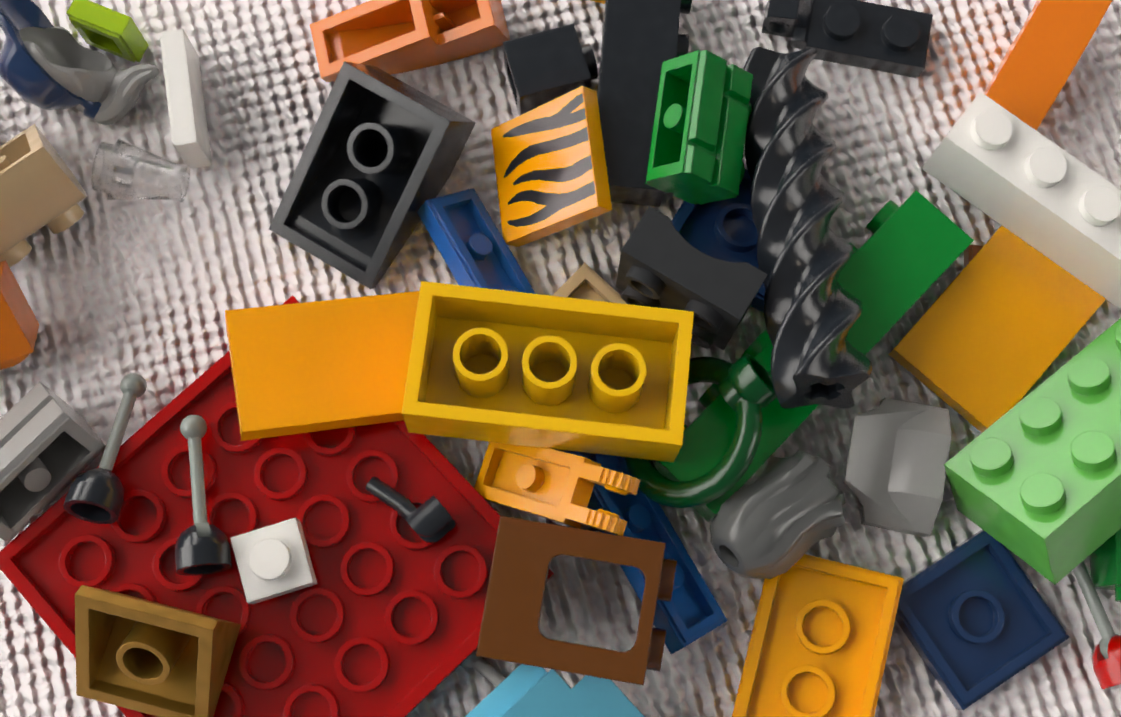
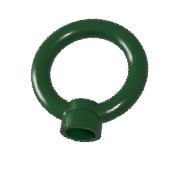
[625,353,777,509]

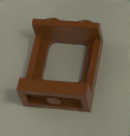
[476,516,677,686]

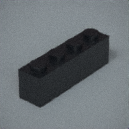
[597,0,692,207]

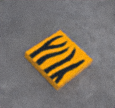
[491,86,612,247]

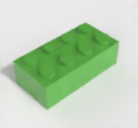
[944,318,1121,585]

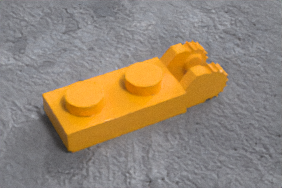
[474,442,641,536]

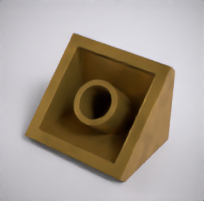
[75,585,241,717]

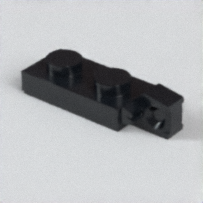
[762,0,933,78]

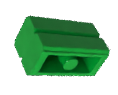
[645,50,753,205]

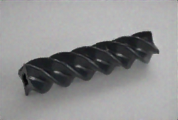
[743,47,873,409]

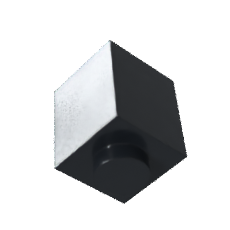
[503,23,598,116]

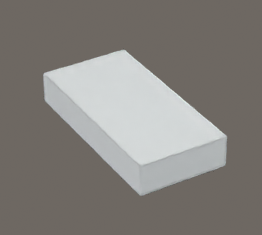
[160,29,212,169]

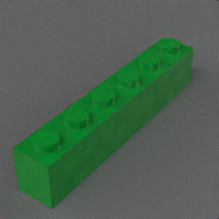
[654,190,974,522]

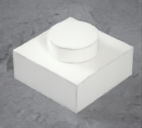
[230,518,317,604]

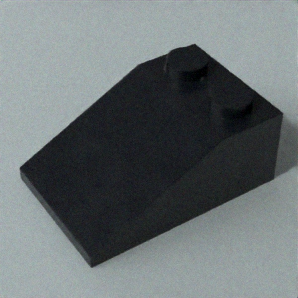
[269,61,476,289]

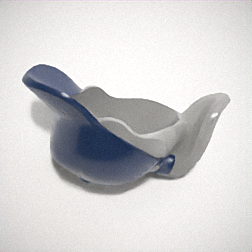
[0,0,160,125]

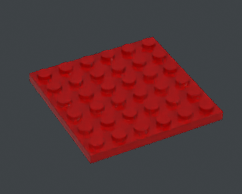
[0,295,554,717]

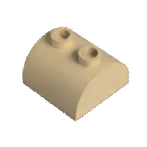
[0,124,87,267]

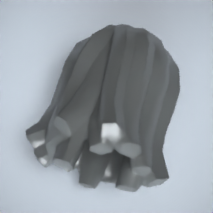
[709,450,846,579]

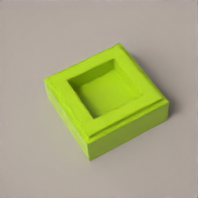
[66,0,149,63]

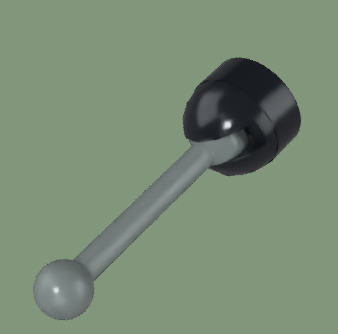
[63,373,147,524]
[175,415,232,576]

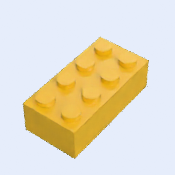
[401,281,694,463]

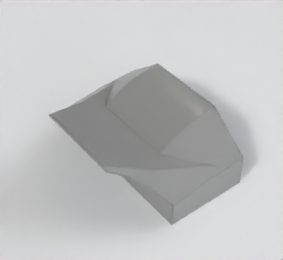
[844,398,952,537]

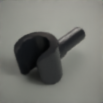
[365,476,456,543]

